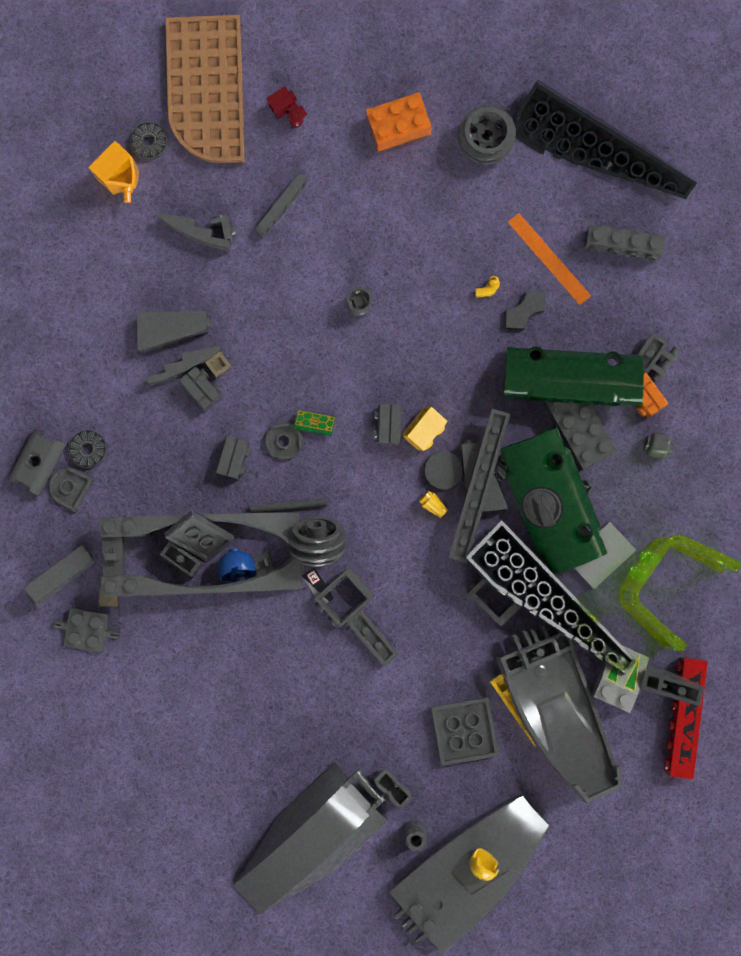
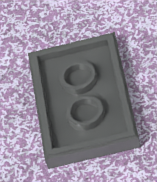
[164,510,234,562]

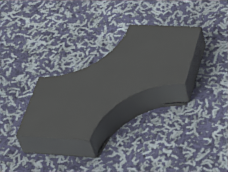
[505,291,545,330]

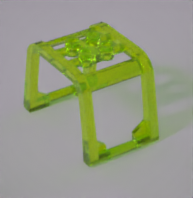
[618,535,741,652]

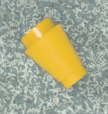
[419,490,448,518]

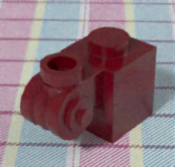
[266,86,307,127]

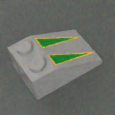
[591,646,649,713]

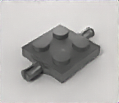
[54,607,120,653]

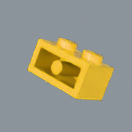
[401,406,448,451]

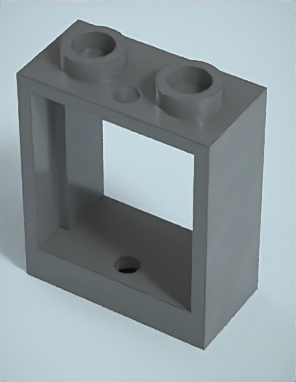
[314,567,375,628]
[467,578,521,627]

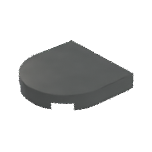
[49,468,95,513]

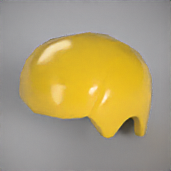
[469,848,499,881]

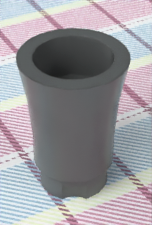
[402,820,429,851]

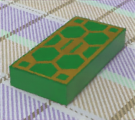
[294,410,335,436]

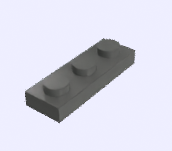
[346,610,398,666]

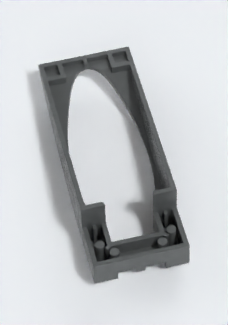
[100,512,303,597]

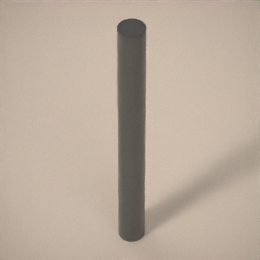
[250,499,327,513]

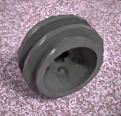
[459,105,516,165]
[288,516,346,566]

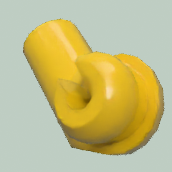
[475,276,500,298]

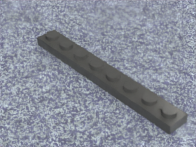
[448,409,510,563]

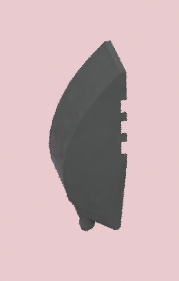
[233,762,388,914]

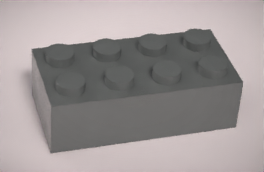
[543,402,617,471]

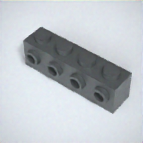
[584,224,666,261]

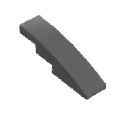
[157,212,231,252]
[147,346,222,386]

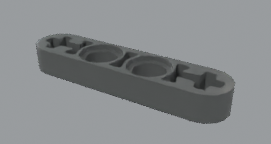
[256,173,309,237]

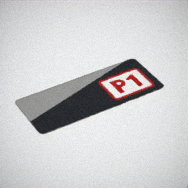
[302,568,334,603]

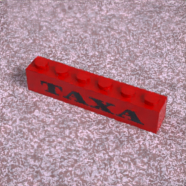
[664,657,708,780]

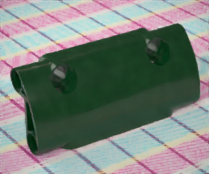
[504,346,644,406]

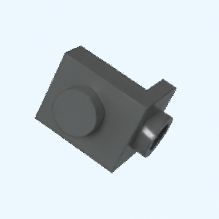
[210,215,236,243]

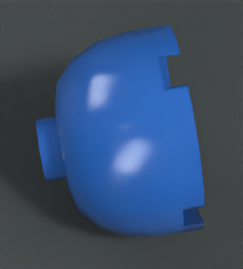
[218,548,257,582]

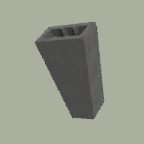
[137,311,212,353]
[460,439,508,513]
[24,546,95,609]

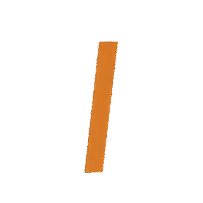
[508,213,591,305]

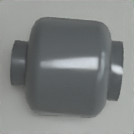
[644,432,674,459]

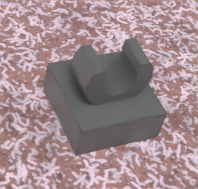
[253,552,274,576]

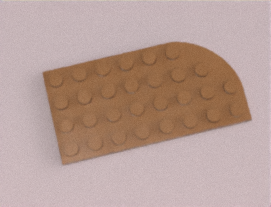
[166,15,245,163]

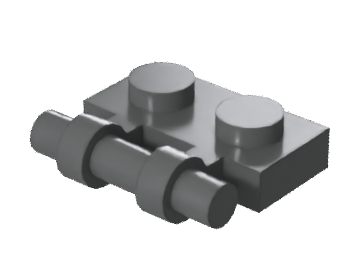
[638,333,680,383]

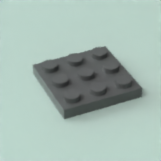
[431,697,499,766]

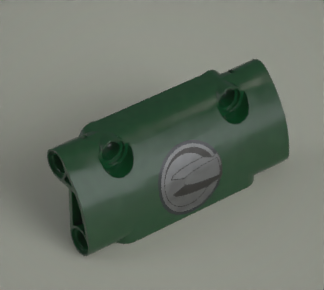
[500,427,608,574]

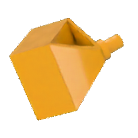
[88,141,139,203]

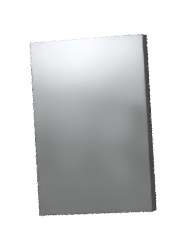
[574,522,636,589]

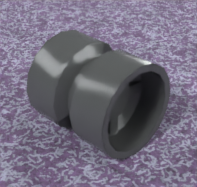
[347,287,372,317]

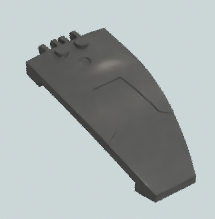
[496,623,622,803]
[389,794,549,953]

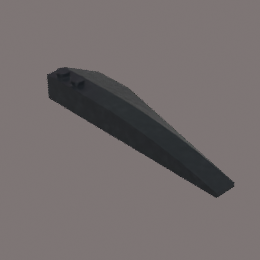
[513,80,697,199]
[464,520,636,675]

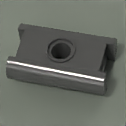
[8,429,66,496]

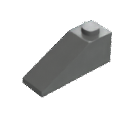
[641,666,705,706]

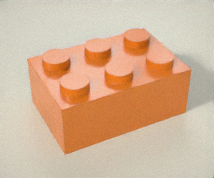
[366,92,432,152]

